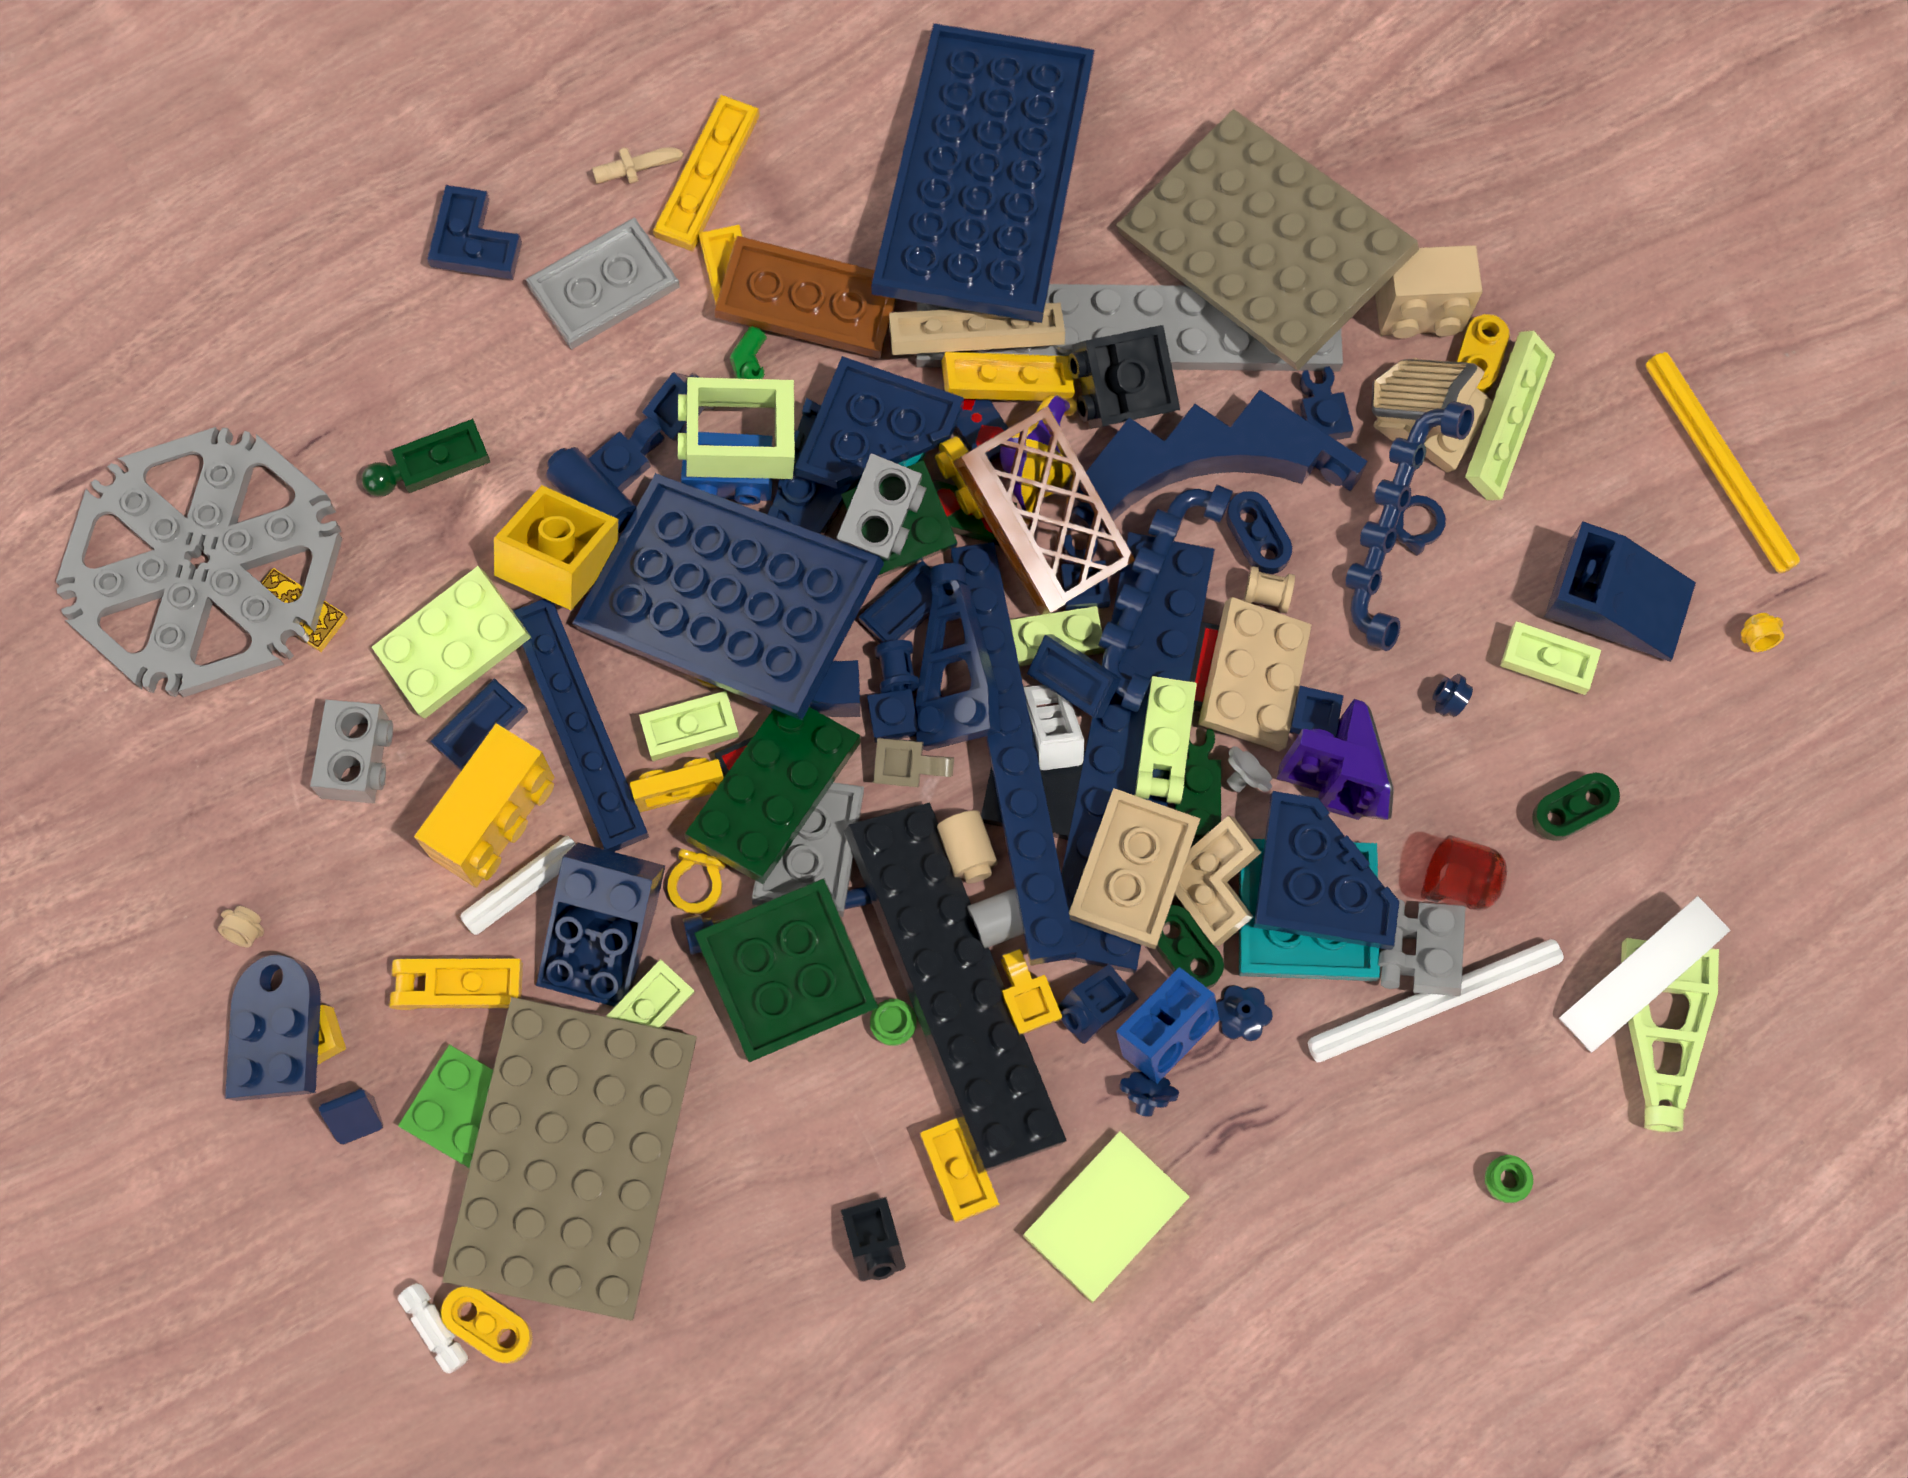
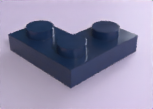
[427,185,522,280]

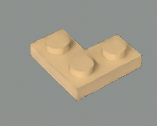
[1175,815,1261,946]

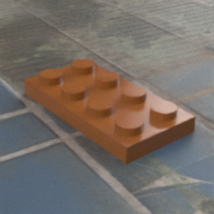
[715,236,897,359]

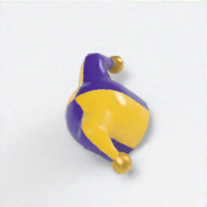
[1000,395,1077,524]

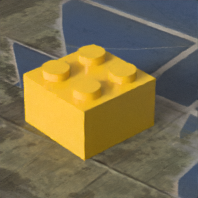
[494,485,618,610]

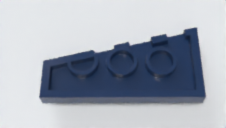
[768,398,858,535]

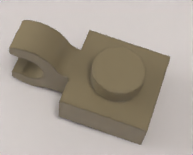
[873,737,954,787]

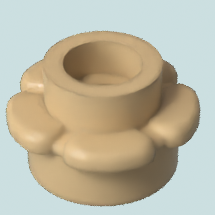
[218,906,264,947]

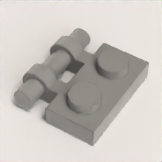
[1378,899,1466,996]

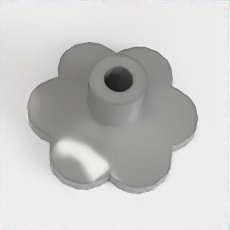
[1227,746,1272,792]

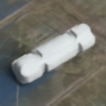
[398,1283,468,1373]

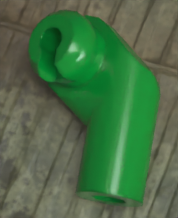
[730,326,767,379]

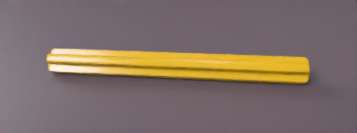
[1646,352,1800,574]

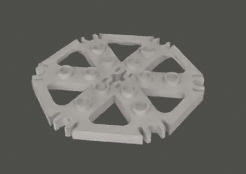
[56,427,343,697]

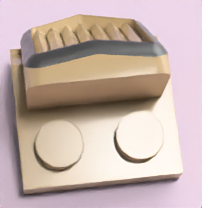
[1371,358,1493,473]

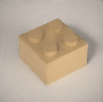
[1375,245,1482,338]

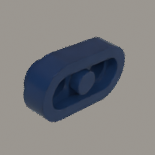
[1226,491,1293,574]

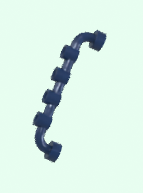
[1346,401,1474,651]
[1098,485,1233,713]

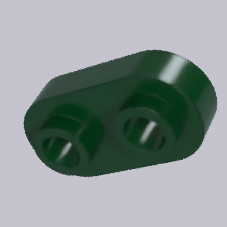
[1532,772,1620,841]
[1156,905,1224,989]

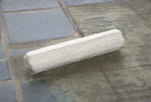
[460,836,576,935]

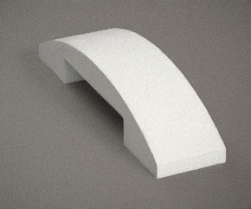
[1559,896,1731,1053]

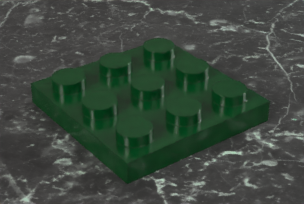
[694,878,879,1062]

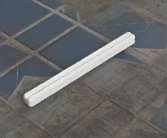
[1307,939,1564,1062]

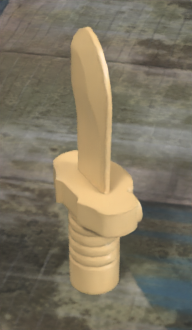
[592,148,683,184]

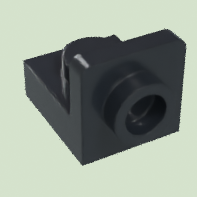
[841,1197,906,1281]

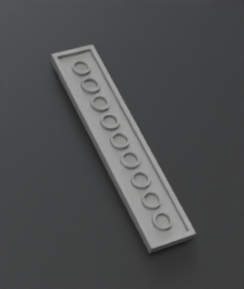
[917,284,1343,371]

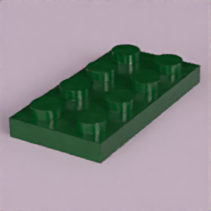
[685,707,861,885]

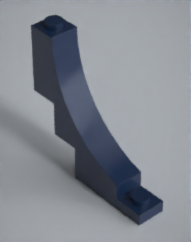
[1070,389,1368,532]

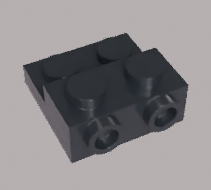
[1068,325,1181,429]

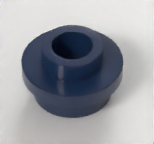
[1432,674,1473,717]

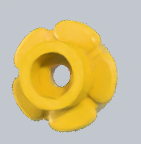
[1740,613,1785,652]

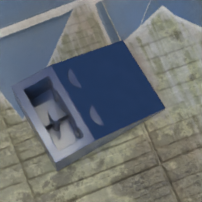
[1544,521,1696,662]
[536,842,665,1007]

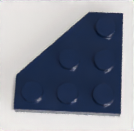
[795,356,964,489]
[1253,791,1399,950]

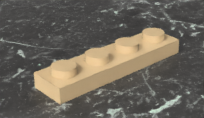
[889,303,1065,355]

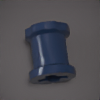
[875,640,920,693]

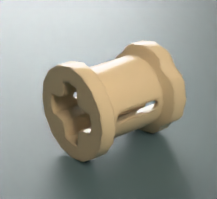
[1243,566,1295,613]

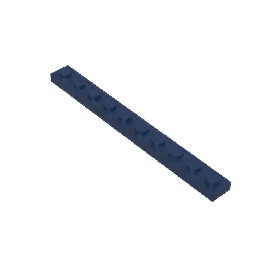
[951,542,1077,966]

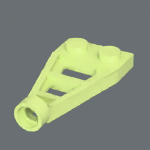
[1621,938,1719,1132]

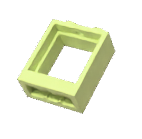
[678,377,795,479]

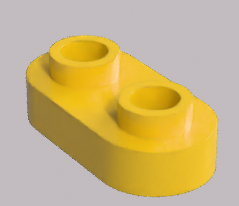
[1456,314,1510,394]
[935,436,984,519]
[441,1287,533,1364]

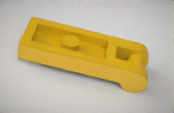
[389,959,523,1010]

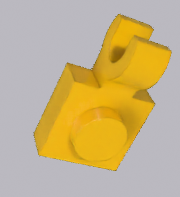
[1001,949,1062,1035]

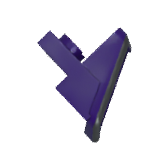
[1276,699,1394,820]

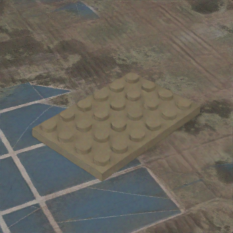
[1116,109,1419,371]
[442,997,697,1321]

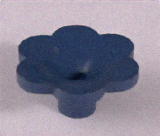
[1217,985,1273,1042]
[1119,1072,1179,1117]

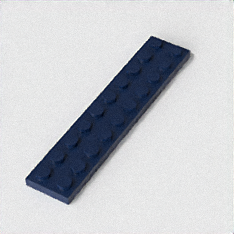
[1061,532,1215,974]

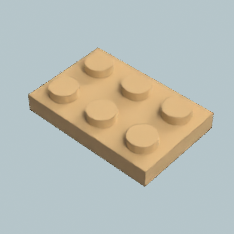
[1198,597,1312,751]
[1069,788,1200,950]

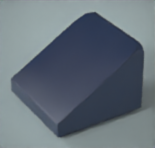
[318,1089,383,1145]

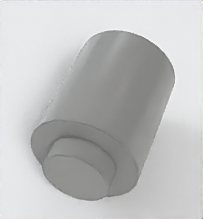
[967,888,1024,949]

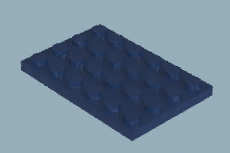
[572,473,884,720]

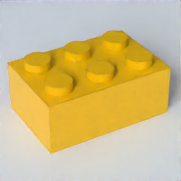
[414,723,555,888]

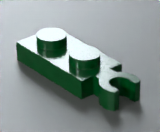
[1174,729,1221,848]

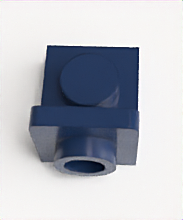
[642,372,715,441]
[1058,964,1139,1044]

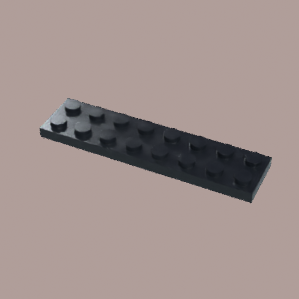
[844,802,1067,1174]

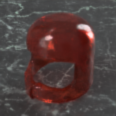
[1421,834,1508,911]

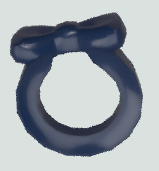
[1395,495,1446,556]

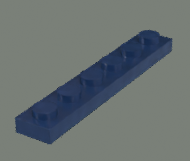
[513,598,650,852]

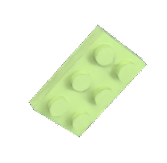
[372,566,531,718]

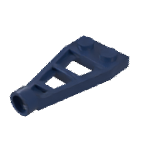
[915,563,1000,751]

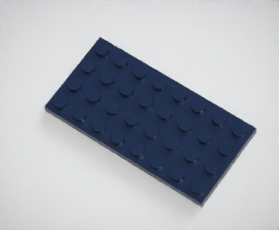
[872,23,1095,323]

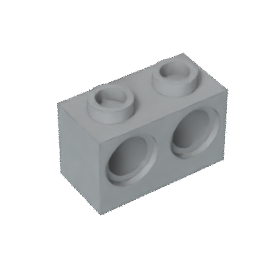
[837,453,927,561]
[310,700,393,804]

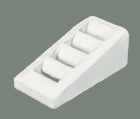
[1023,685,1084,770]

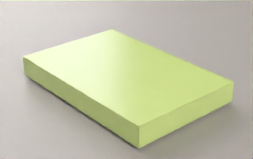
[1023,1131,1189,1303]

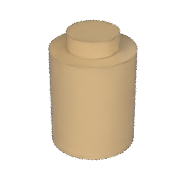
[937,810,998,884]

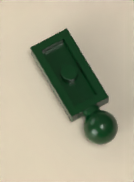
[361,419,491,497]

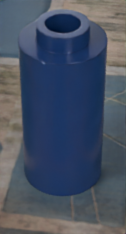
[546,447,636,534]

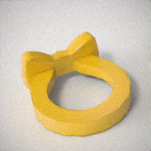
[667,849,726,914]

